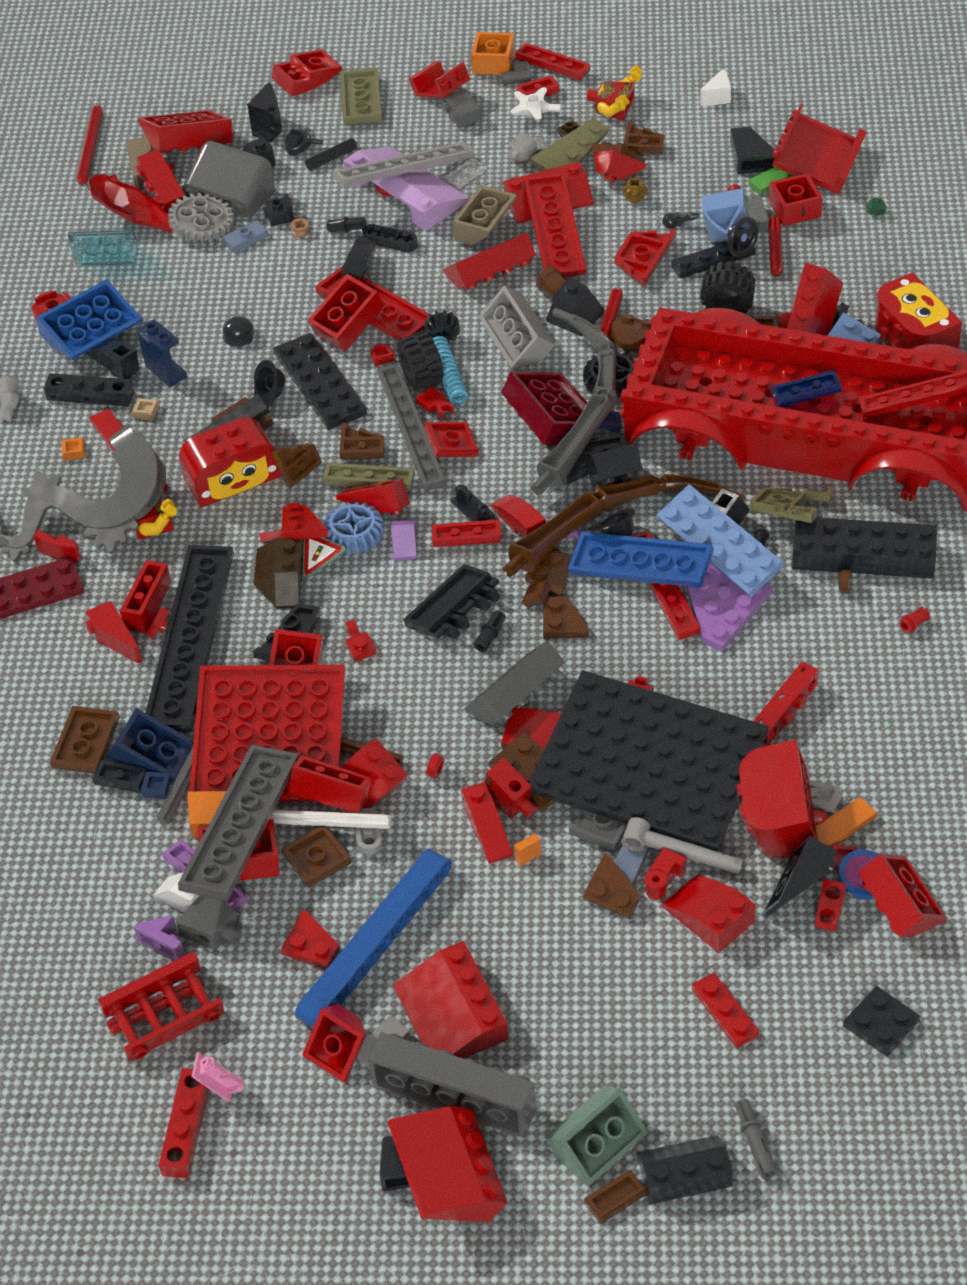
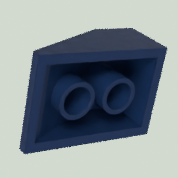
[107,708,194,782]

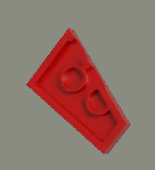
[281,503,328,540]

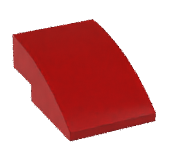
[272,49,342,96]

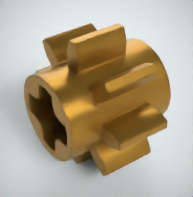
[622,178,648,203]

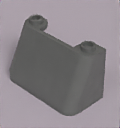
[182,141,276,219]

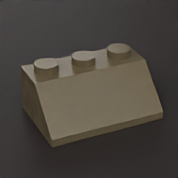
[452,185,517,246]

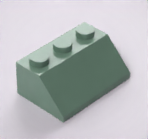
[544,1085,649,1186]

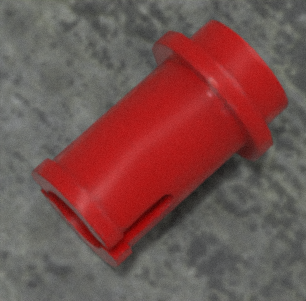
[899,606,930,633]

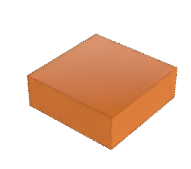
[62,437,85,461]
[514,834,541,866]

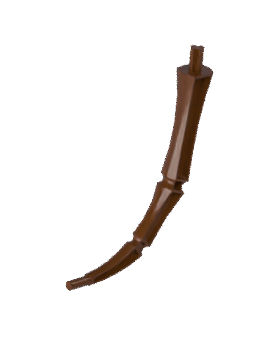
[503,474,746,577]

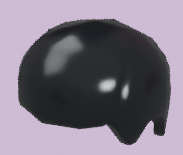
[222,316,254,347]

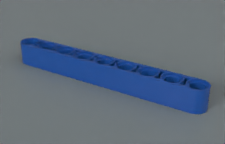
[295,848,452,1027]

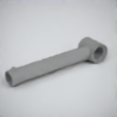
[621,817,743,874]

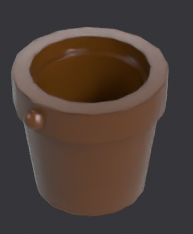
[536,267,566,299]

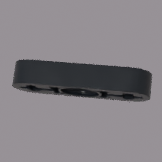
[362,224,418,252]

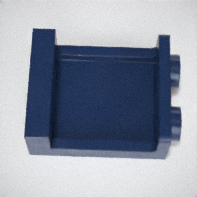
[137,319,187,388]

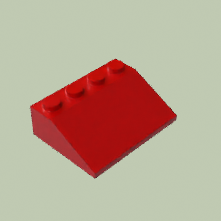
[137,110,233,153]
[393,941,509,1059]
[387,1106,508,1222]

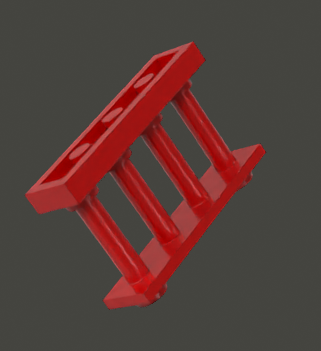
[98,951,224,1062]

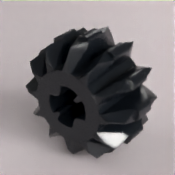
[424,309,460,344]

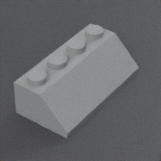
[479,285,556,370]

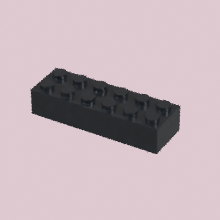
[792,517,937,579]

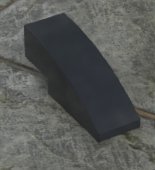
[340,235,378,280]

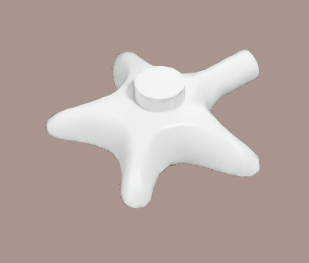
[510,87,561,121]

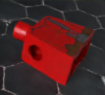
[485,758,538,818]

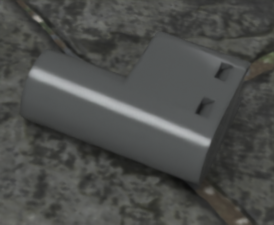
[501,61,531,84]

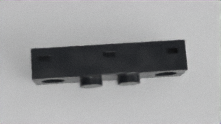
[44,373,134,407]

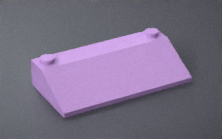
[343,147,470,231]

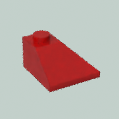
[302,1004,366,1082]

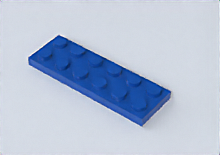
[568,532,714,588]

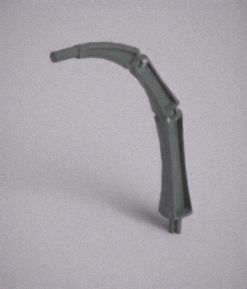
[531,308,617,496]

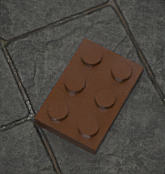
[50,706,120,774]
[489,732,556,813]

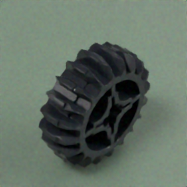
[583,351,634,398]

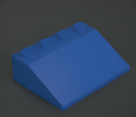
[36,279,143,360]

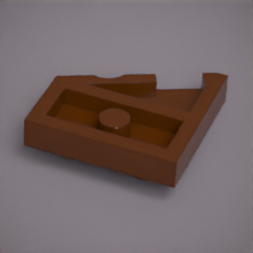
[582,853,641,920]

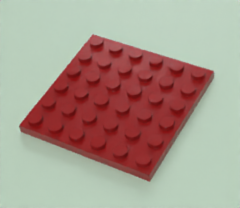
[189,665,346,802]

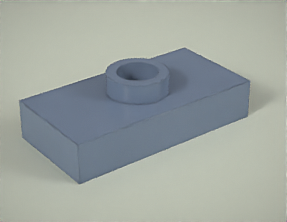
[222,220,268,253]

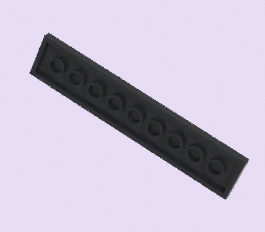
[145,545,234,732]

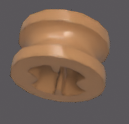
[291,218,310,238]

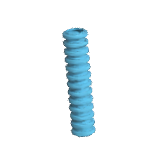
[433,336,468,405]

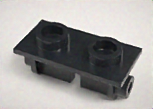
[450,484,495,522]

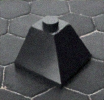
[546,279,605,336]

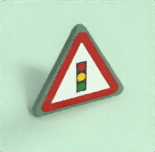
[303,537,346,578]

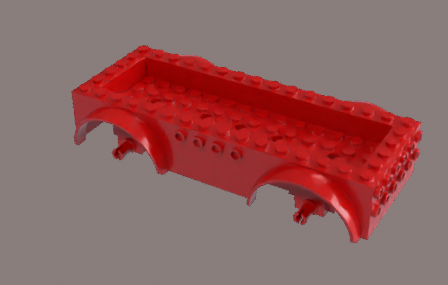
[620,307,967,512]

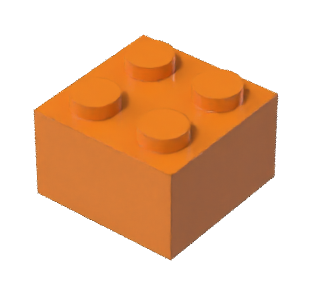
[471,32,515,76]

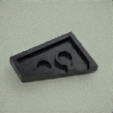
[253,603,320,661]

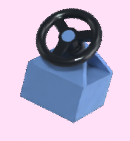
[702,188,759,257]

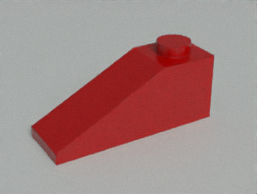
[335,478,410,515]
[84,601,142,663]
[461,781,513,864]

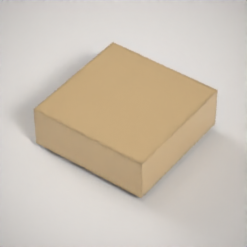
[132,398,160,421]

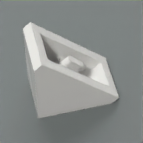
[700,69,731,106]

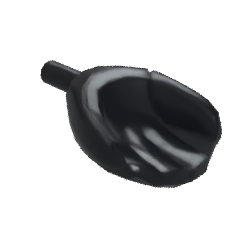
[284,129,323,156]

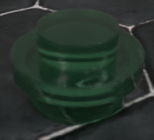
[866,198,887,217]

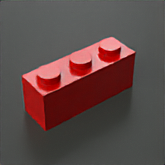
[135,149,185,213]
[120,560,172,633]
[289,756,372,813]

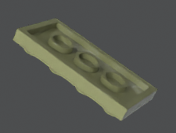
[340,68,382,125]

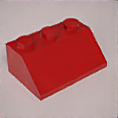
[858,854,948,937]

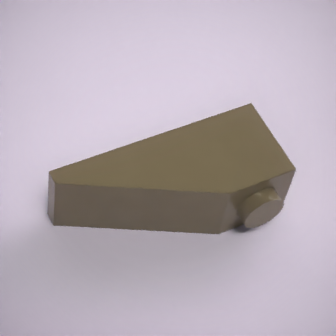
[126,137,155,190]

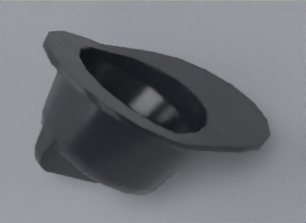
[254,360,285,408]
[588,508,635,536]

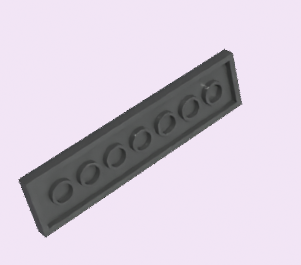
[178,745,299,901]

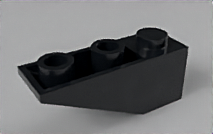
[85,340,140,379]

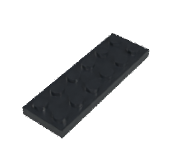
[273,333,367,430]

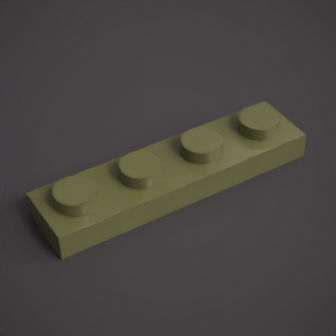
[323,462,415,491]

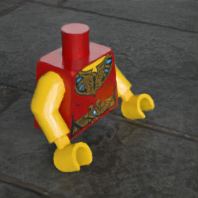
[587,65,642,121]
[126,499,177,540]

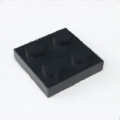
[843,985,920,1057]

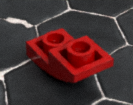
[33,530,81,563]

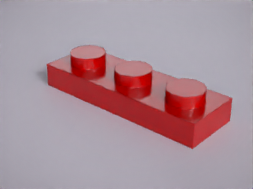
[431,519,501,547]
[692,972,759,1049]

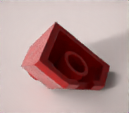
[594,150,647,183]

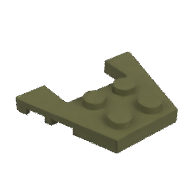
[750,487,835,523]

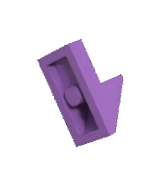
[391,520,417,561]
[134,916,185,961]

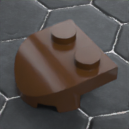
[610,314,651,350]

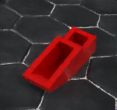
[490,494,546,537]

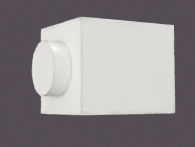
[153,873,200,913]

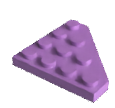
[686,564,773,652]

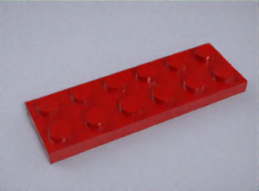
[524,172,586,277]
[315,266,429,341]

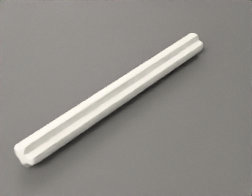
[270,810,391,829]

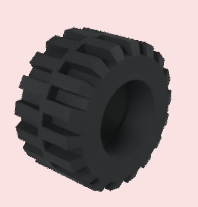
[700,261,756,313]
[397,331,443,391]

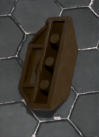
[253,538,303,609]

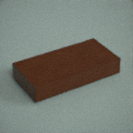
[584,1170,647,1225]

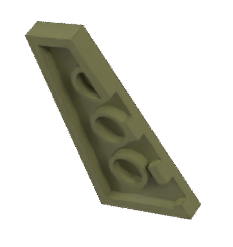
[530,118,609,171]

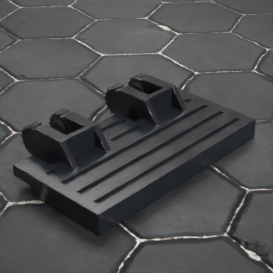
[403,564,500,640]

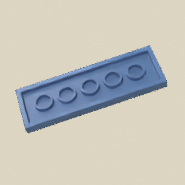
[656,484,784,598]

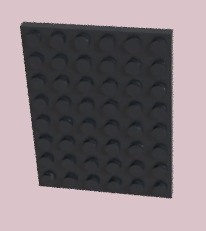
[529,670,769,852]

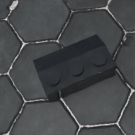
[636,1135,733,1205]

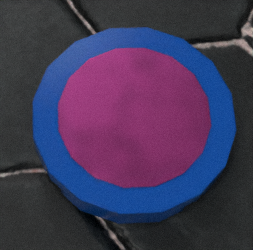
[838,850,879,900]

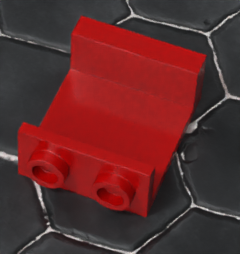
[409,61,471,98]

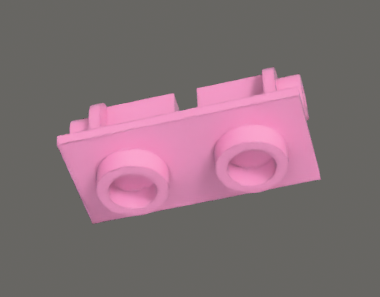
[192,1052,245,1102]

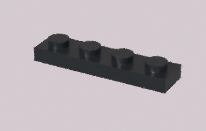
[671,239,756,279]

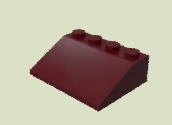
[501,371,600,446]

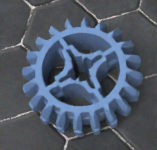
[323,501,384,556]

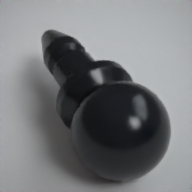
[662,212,700,228]

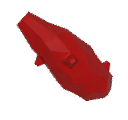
[88,174,173,232]

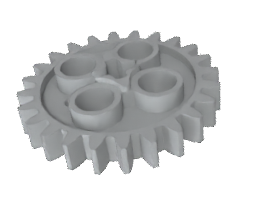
[168,192,234,243]

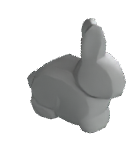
[508,132,548,163]
[0,376,19,422]

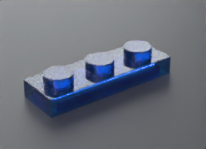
[770,370,842,407]

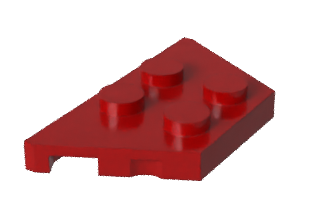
[614,229,676,285]

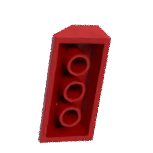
[503,162,593,224]
[443,233,537,290]
[786,263,843,336]

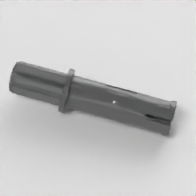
[735,1099,778,1179]

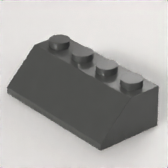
[463,640,566,725]

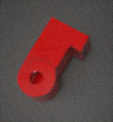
[645,848,687,900]
[815,879,847,932]

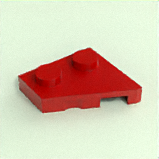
[281,910,340,969]

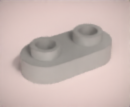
[355,808,383,855]

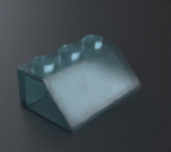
[68,230,138,266]

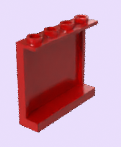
[772,103,867,195]

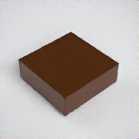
[522,580,551,608]

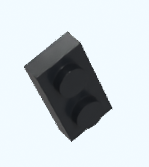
[92,760,148,793]

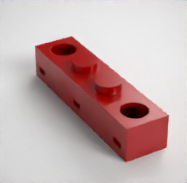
[754,661,819,747]
[158,1068,210,1179]

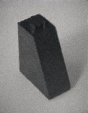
[730,127,775,175]

